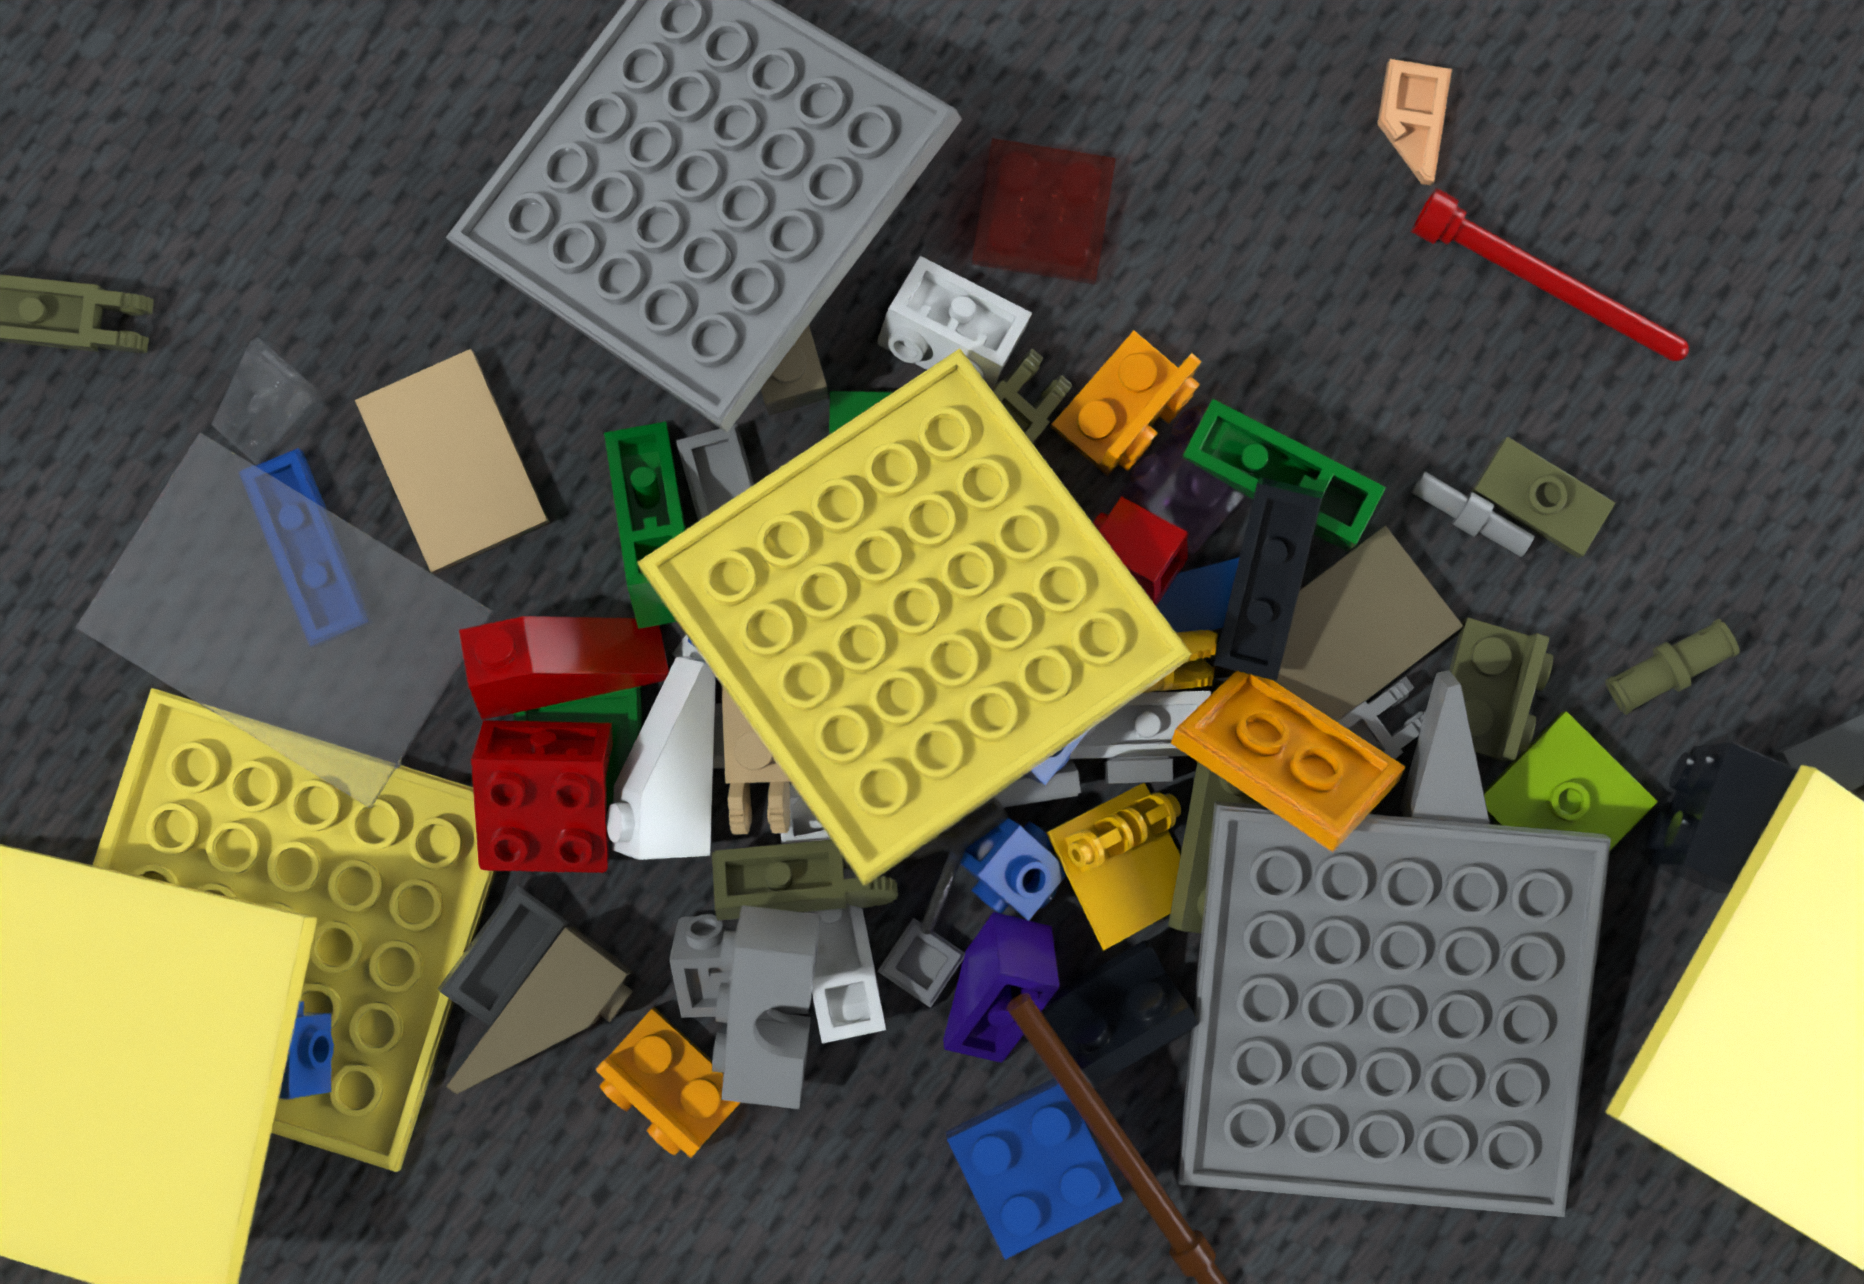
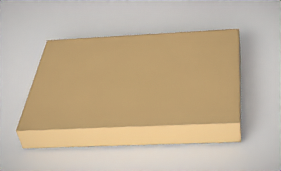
[355,349,550,574]

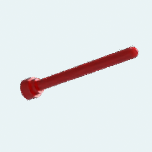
[1411,188,1689,362]

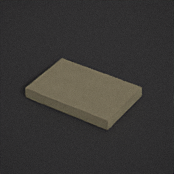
[1273,525,1463,721]

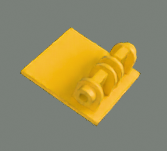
[1046,783,1181,950]

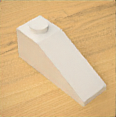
[606,657,716,860]

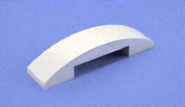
[780,785,886,1044]

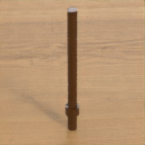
[1007,993,1229,1284]

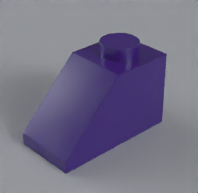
[943,912,1059,1063]

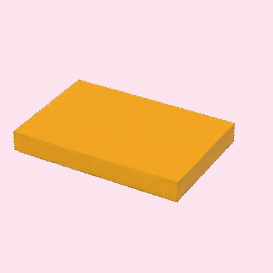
[1171,671,1406,852]

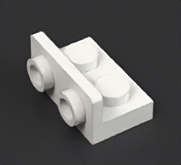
[877,256,1032,389]

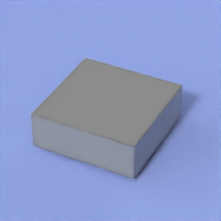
[1103,756,1173,784]
[877,918,965,1008]

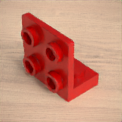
[471,720,613,873]

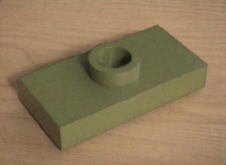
[1471,436,1615,558]

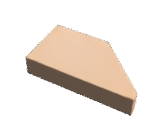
[1378,59,1452,186]

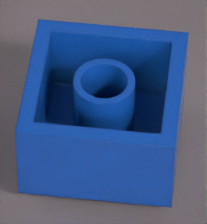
[946,1078,1123,1259]

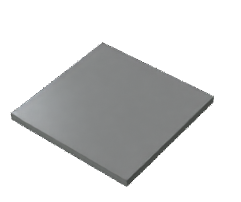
[446,0,962,433]
[1177,801,1611,1217]

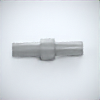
[1412,471,1535,557]

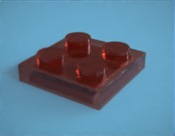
[972,138,1116,284]

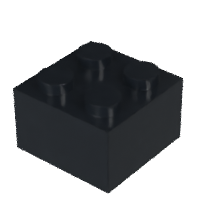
[1646,742,1798,894]

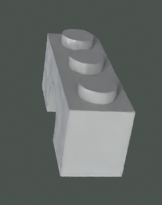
[712,905,821,1109]

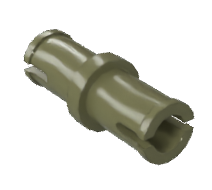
[1605,619,1740,715]

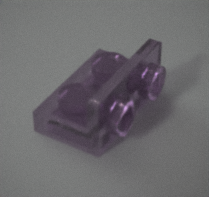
[1121,402,1245,554]

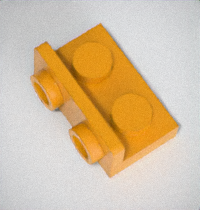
[595,1007,741,1158]

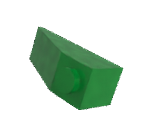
[1182,399,1386,552]
[604,421,686,629]

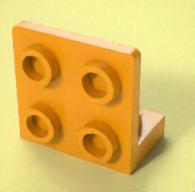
[1051,330,1202,476]

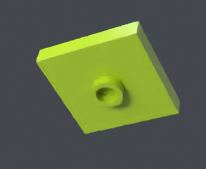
[1483,711,1658,851]

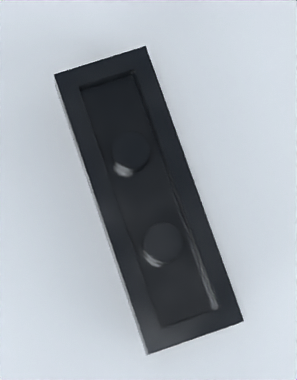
[1214,477,1324,681]

